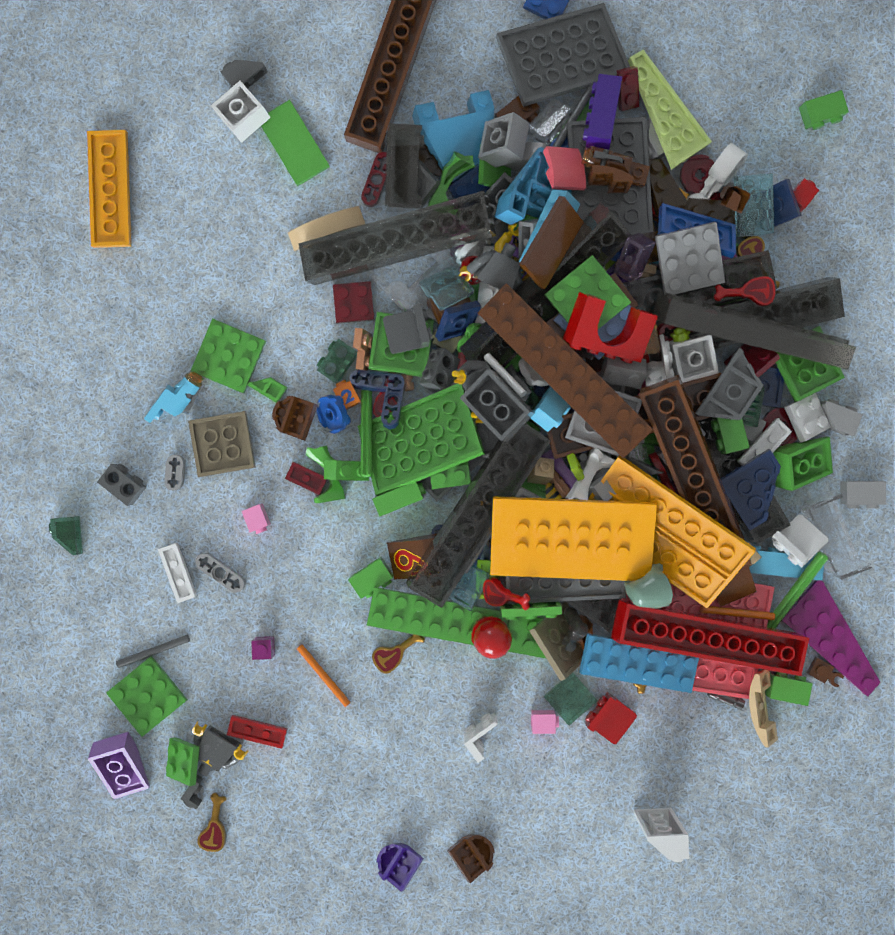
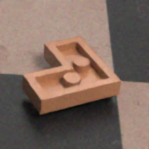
[353,328,373,371]

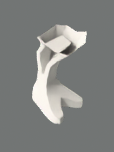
[565,448,615,500]

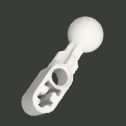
[687,143,748,200]

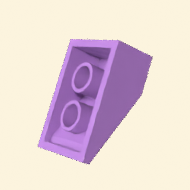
[88,732,150,799]

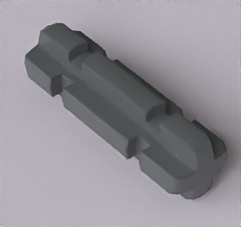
[707,693,745,710]

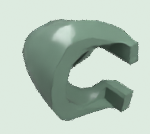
[624,563,673,608]

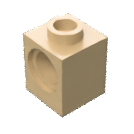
[527,457,554,485]

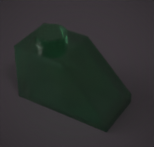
[49,516,83,555]

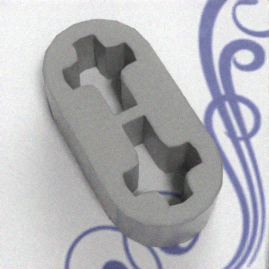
[164,455,185,491]

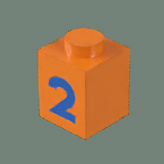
[333,380,361,410]

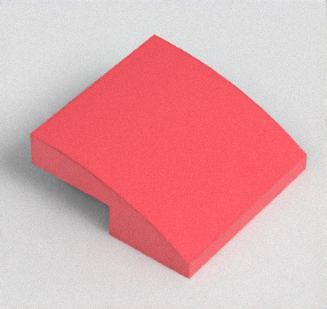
[543,146,586,191]

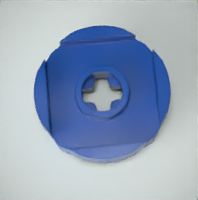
[316,395,351,434]

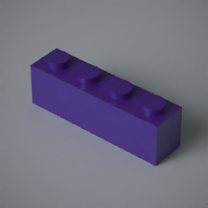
[583,74,622,150]

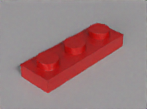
[227,715,288,749]

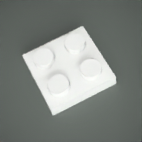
[784,393,831,442]

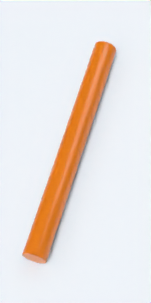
[700,605,775,620]
[296,644,351,707]

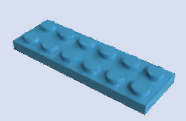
[579,634,699,693]

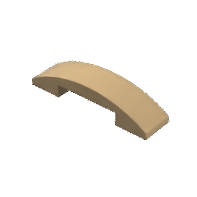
[288,206,366,251]
[749,669,778,747]

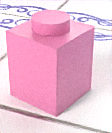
[241,503,271,534]
[531,710,559,734]

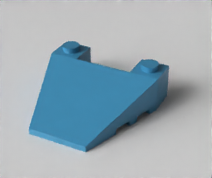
[412,90,495,182]
[495,147,572,225]

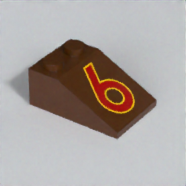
[387,532,450,580]

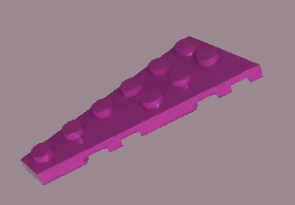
[782,580,881,697]

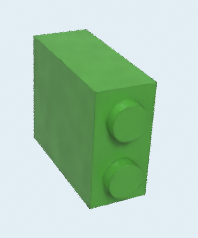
[372,481,426,517]

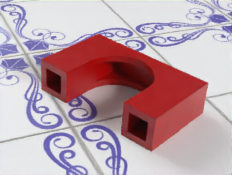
[563,292,658,364]

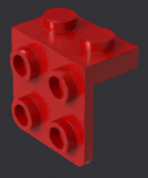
[585,692,637,744]

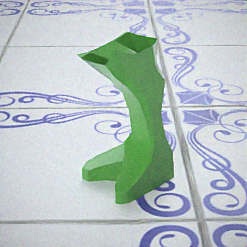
[427,151,475,216]
[306,445,346,503]

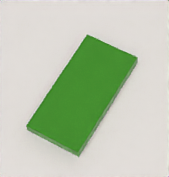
[261,100,330,187]

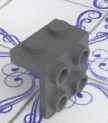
[383,303,432,354]

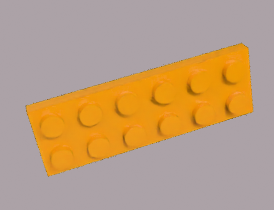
[87,130,131,248]

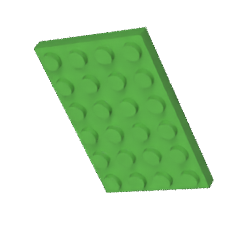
[357,383,485,496]

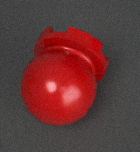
[471,616,512,659]

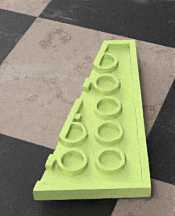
[628,50,712,170]

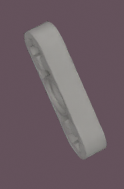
[195,553,246,593]

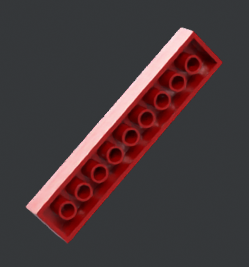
[611,600,809,676]

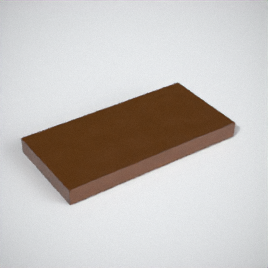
[520,196,584,289]

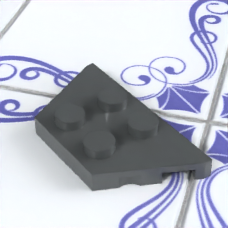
[695,348,763,420]

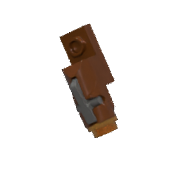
[581,146,650,188]

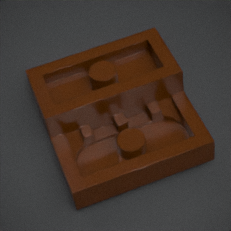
[588,165,634,193]
[716,565,757,607]

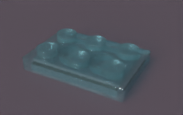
[734,173,774,237]

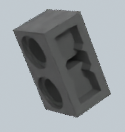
[419,348,460,393]
[97,463,146,506]

